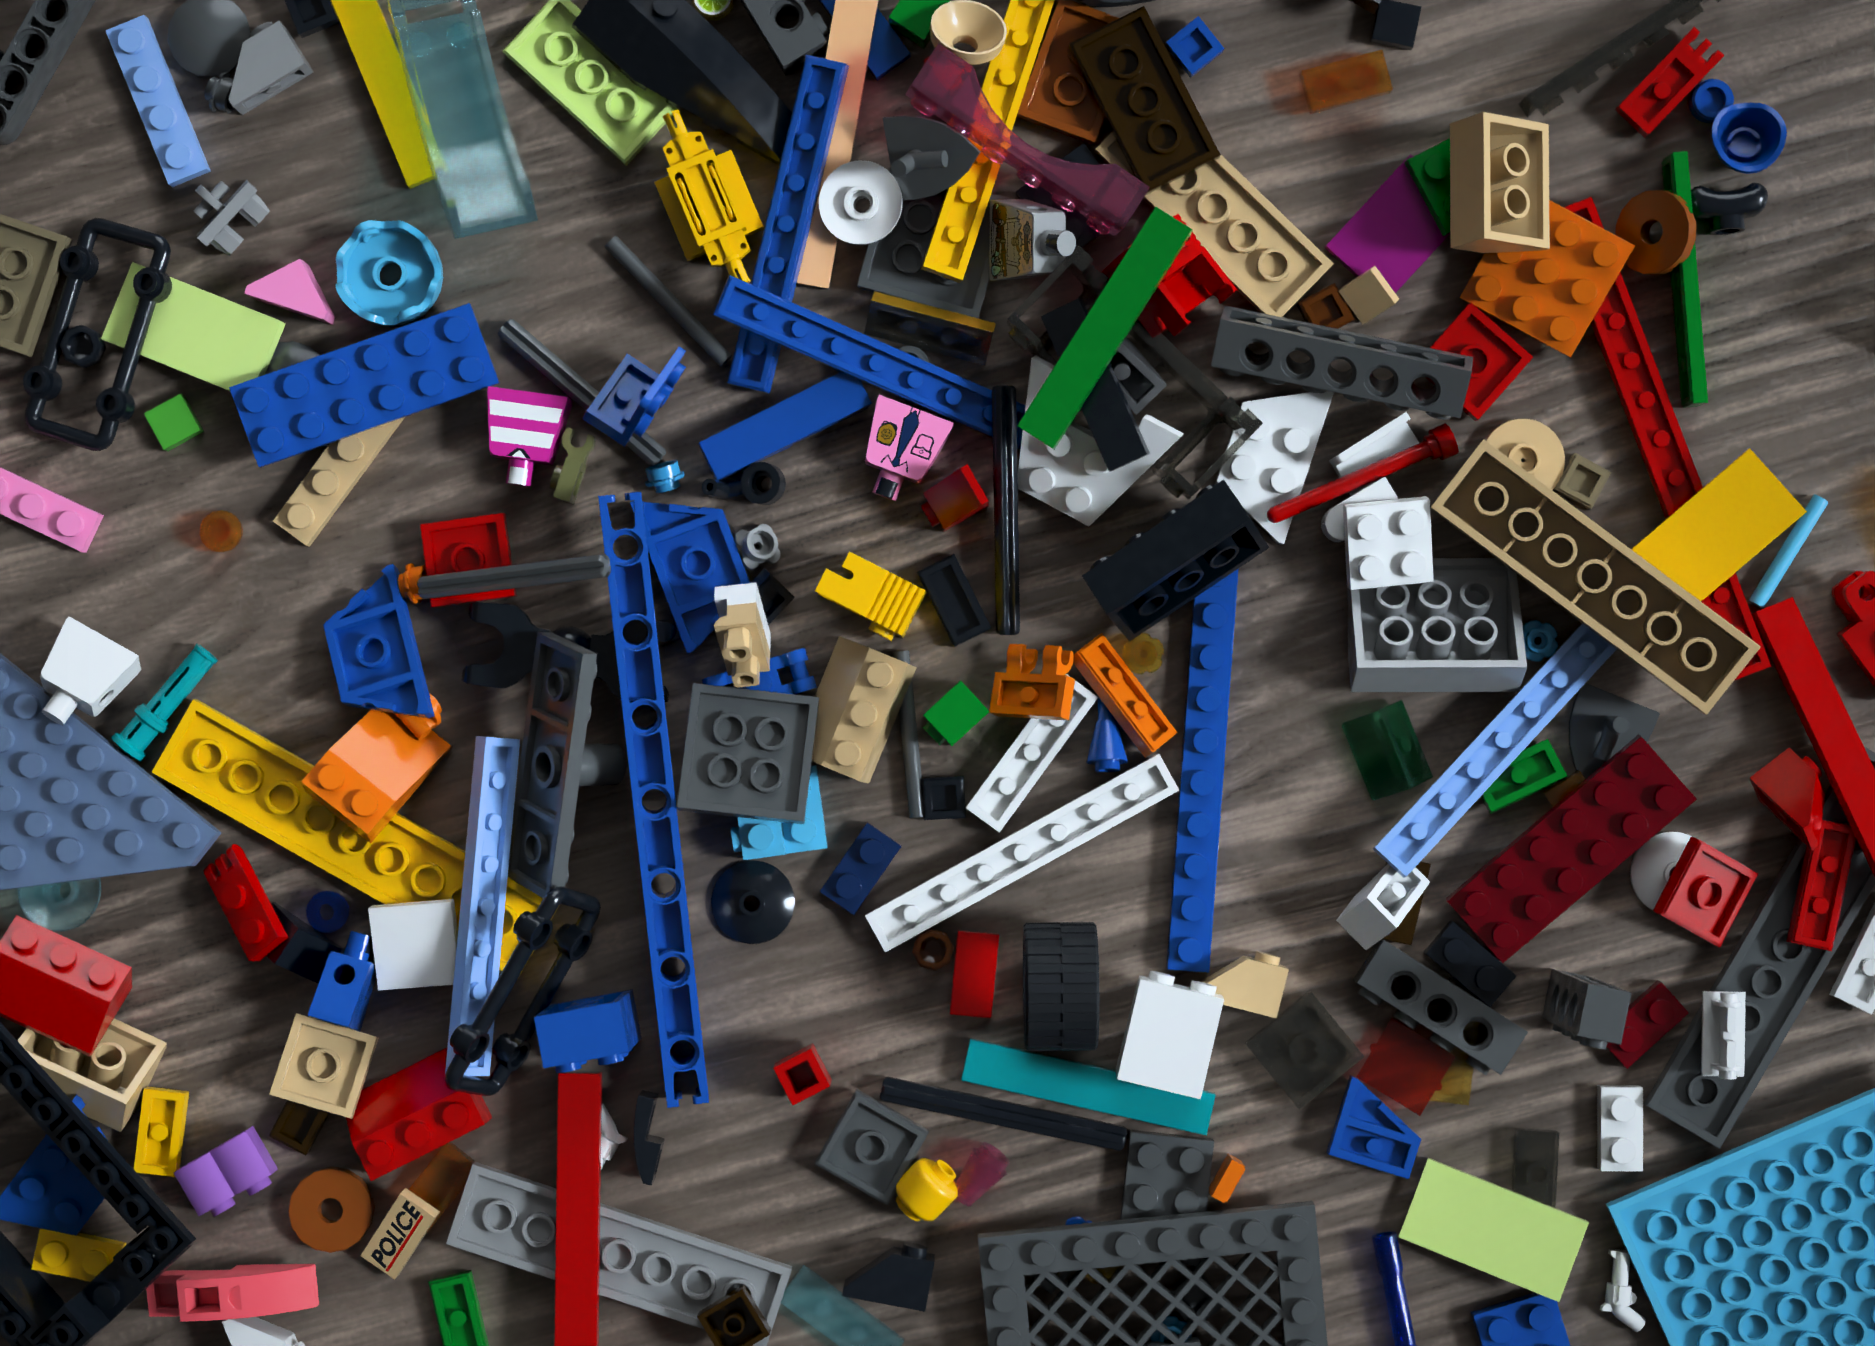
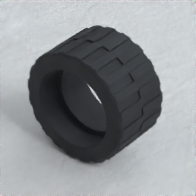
[1023,922,1100,1051]

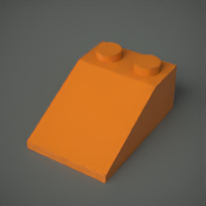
[301,710,452,844]

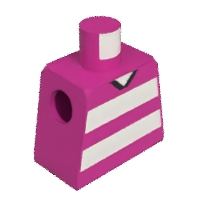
[487,386,573,487]

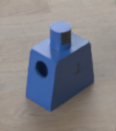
[308,931,376,1032]

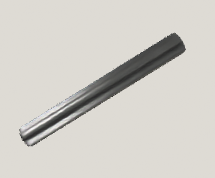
[498,319,666,466]
[417,554,611,599]

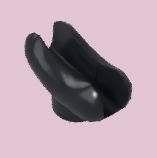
[1691,183,1768,235]

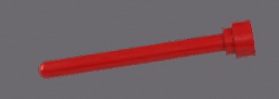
[1267,423,1459,523]

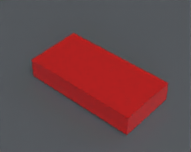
[950,930,1000,1018]

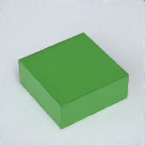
[144,394,204,452]

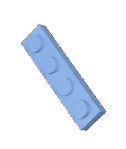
[105,15,211,187]

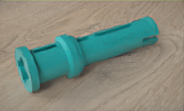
[111,643,218,761]

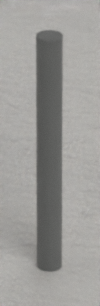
[605,236,732,367]
[893,650,924,818]

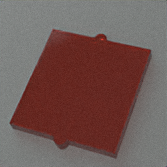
[1357,1018,1456,1116]

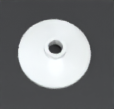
[819,160,903,245]
[1630,832,1692,910]

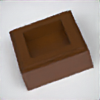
[1296,283,1355,329]

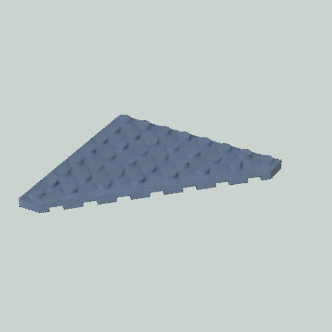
[0,653,222,890]

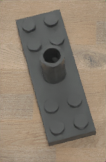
[508,632,626,898]

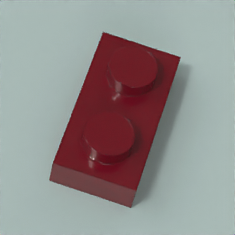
[1606,980,1689,1069]

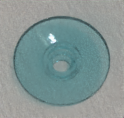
[18,878,101,932]

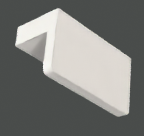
[1329,412,1419,496]

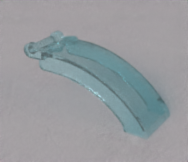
[386,0,538,239]

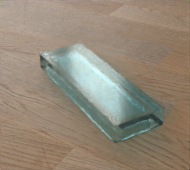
[781,1264,904,1346]

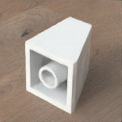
[1116,971,1224,1099]

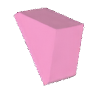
[244,259,335,325]

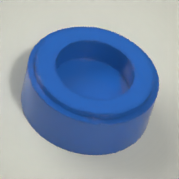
[1688,79,1734,123]

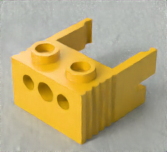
[815,551,926,641]

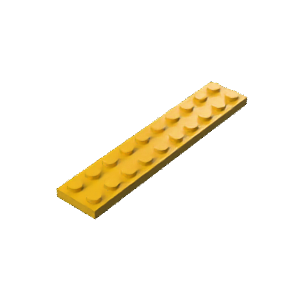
[152,699,560,978]

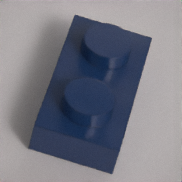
[820,822,902,915]

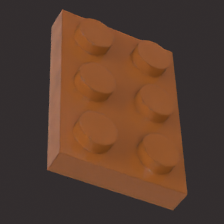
[1017,0,1119,145]

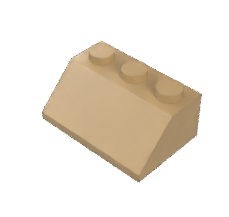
[1450,112,1550,253]
[812,636,917,784]
[18,1019,167,1132]

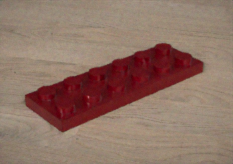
[1446,734,1697,963]

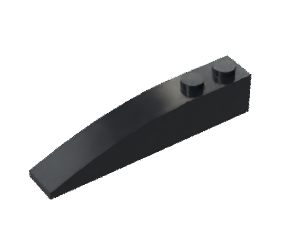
[572,0,792,165]

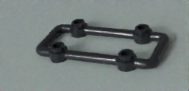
[23,218,172,451]
[445,886,601,1096]

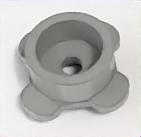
[734,524,781,570]

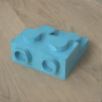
[731,765,828,860]

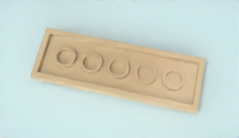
[1095,132,1334,317]

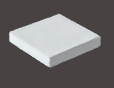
[368,899,458,991]

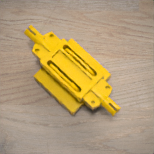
[654,110,764,283]

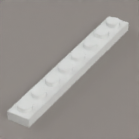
[865,753,1179,952]

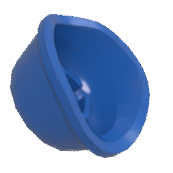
[1711,103,1787,174]

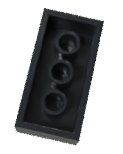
[1082,480,1269,642]

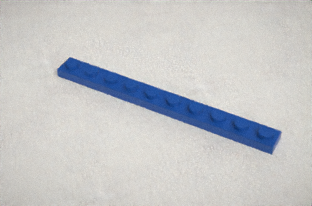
[1166,568,1239,973]

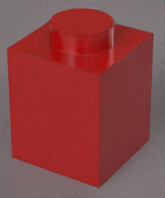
[773,1043,832,1106]

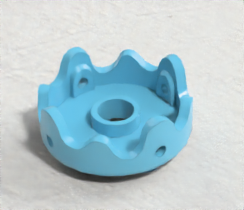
[335,220,443,327]

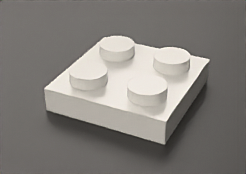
[1343,496,1434,590]

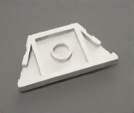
[1215,391,1334,545]

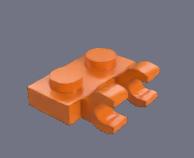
[989,644,1075,720]

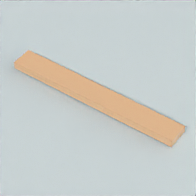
[797,0,879,290]

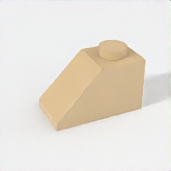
[1200,951,1289,1019]

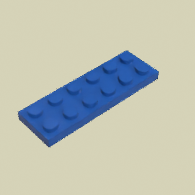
[229,303,500,468]

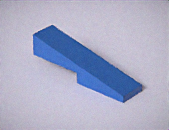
[698,372,872,481]

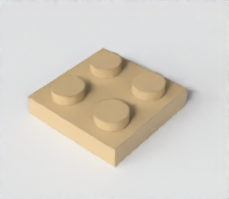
[269,1013,379,1119]

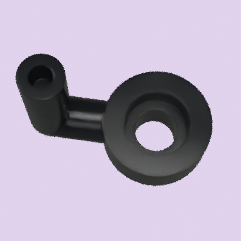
[702,462,786,505]

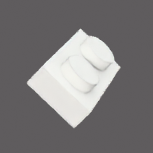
[1597,1085,1643,1171]

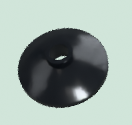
[711,860,795,944]

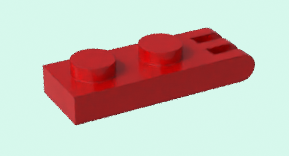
[1615,26,1724,138]
[203,844,288,961]

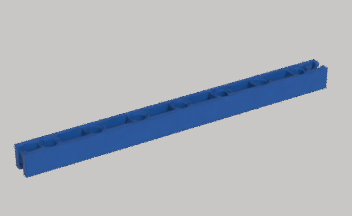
[598,492,709,1108]

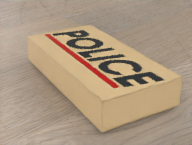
[360,1188,440,1280]

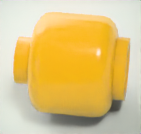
[896,1158,958,1221]

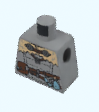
[989,199,1076,281]

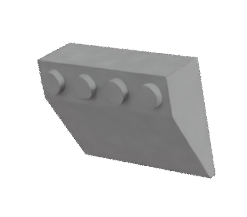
[1347,558,1527,692]

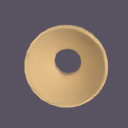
[930,0,1007,67]

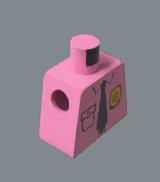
[865,395,954,501]

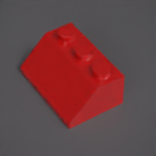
[0,915,133,1057]
[346,1047,492,1181]

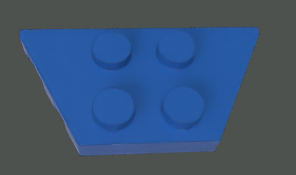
[630,501,751,654]
[323,564,434,718]
[0,1095,107,1236]

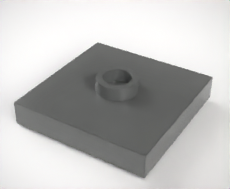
[814,1089,929,1205]

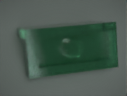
[1342,700,1433,800]

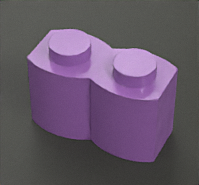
[173,1126,278,1217]

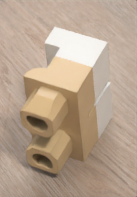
[714,582,771,688]

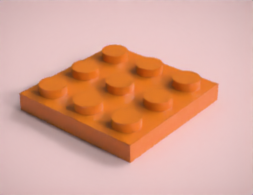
[1460,200,1635,358]

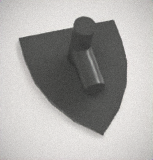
[883,116,981,201]
[1569,683,1660,782]

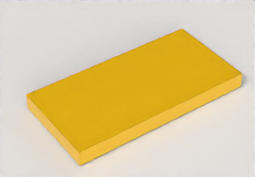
[1631,448,1807,601]

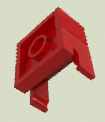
[1101,214,1237,338]

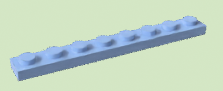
[1373,623,1617,878]
[445,736,520,1076]

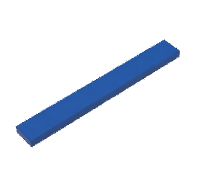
[727,55,849,393]
[712,275,1026,449]

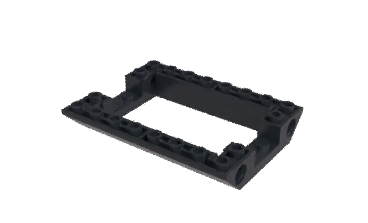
[0,1022,196,1346]

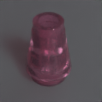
[955,1142,1010,1207]

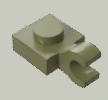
[550,427,596,505]

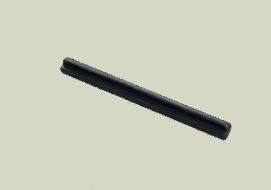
[992,385,1020,635]
[880,1077,1127,1151]

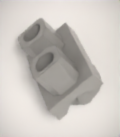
[193,179,270,256]

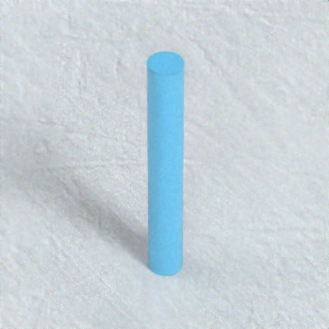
[1748,494,1828,609]

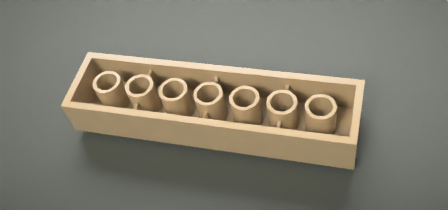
[1430,439,1761,715]

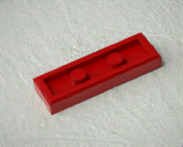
[1787,820,1856,951]

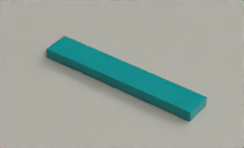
[961,1038,1216,1136]

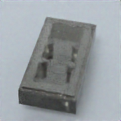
[1512,1128,1560,1208]

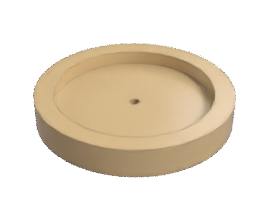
[1485,419,1565,490]

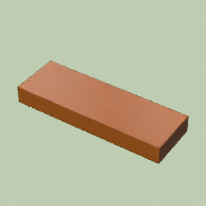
[1073,633,1178,758]

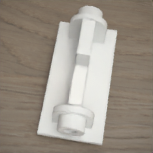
[1701,991,1746,1080]

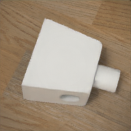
[40,616,141,725]

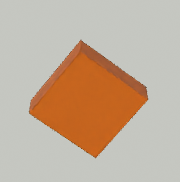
[1209,1153,1245,1203]

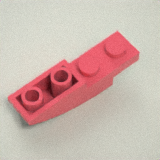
[146,1264,319,1322]

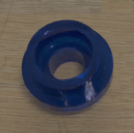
[306,891,349,933]

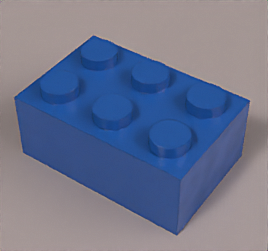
[534,989,642,1073]

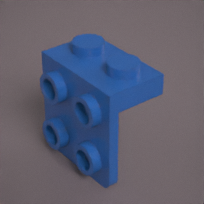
[582,346,686,447]

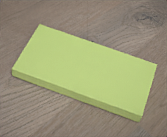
[502,0,679,166]
[101,262,286,391]
[1399,1158,1589,1302]

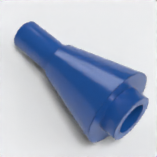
[1086,697,1128,772]

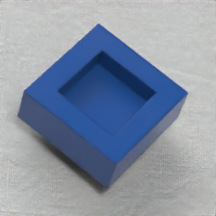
[1165,16,1225,78]

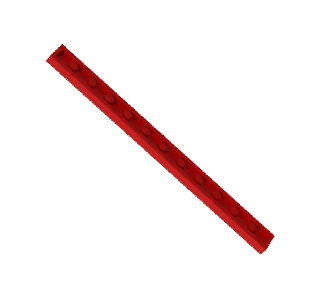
[1564,197,1771,680]

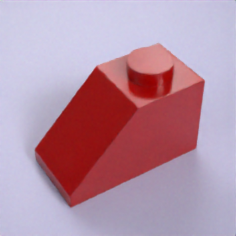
[921,464,989,532]
[1749,748,1825,850]

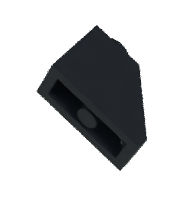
[842,1243,935,1312]

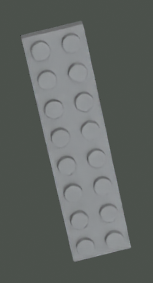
[446,1162,793,1346]

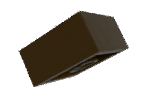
[697,1285,771,1346]

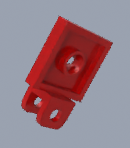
[1831,571,1875,687]

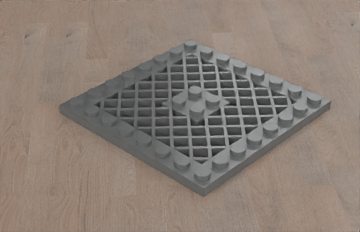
[978,1201,1328,1346]

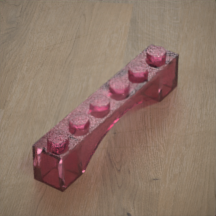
[905,43,1150,236]

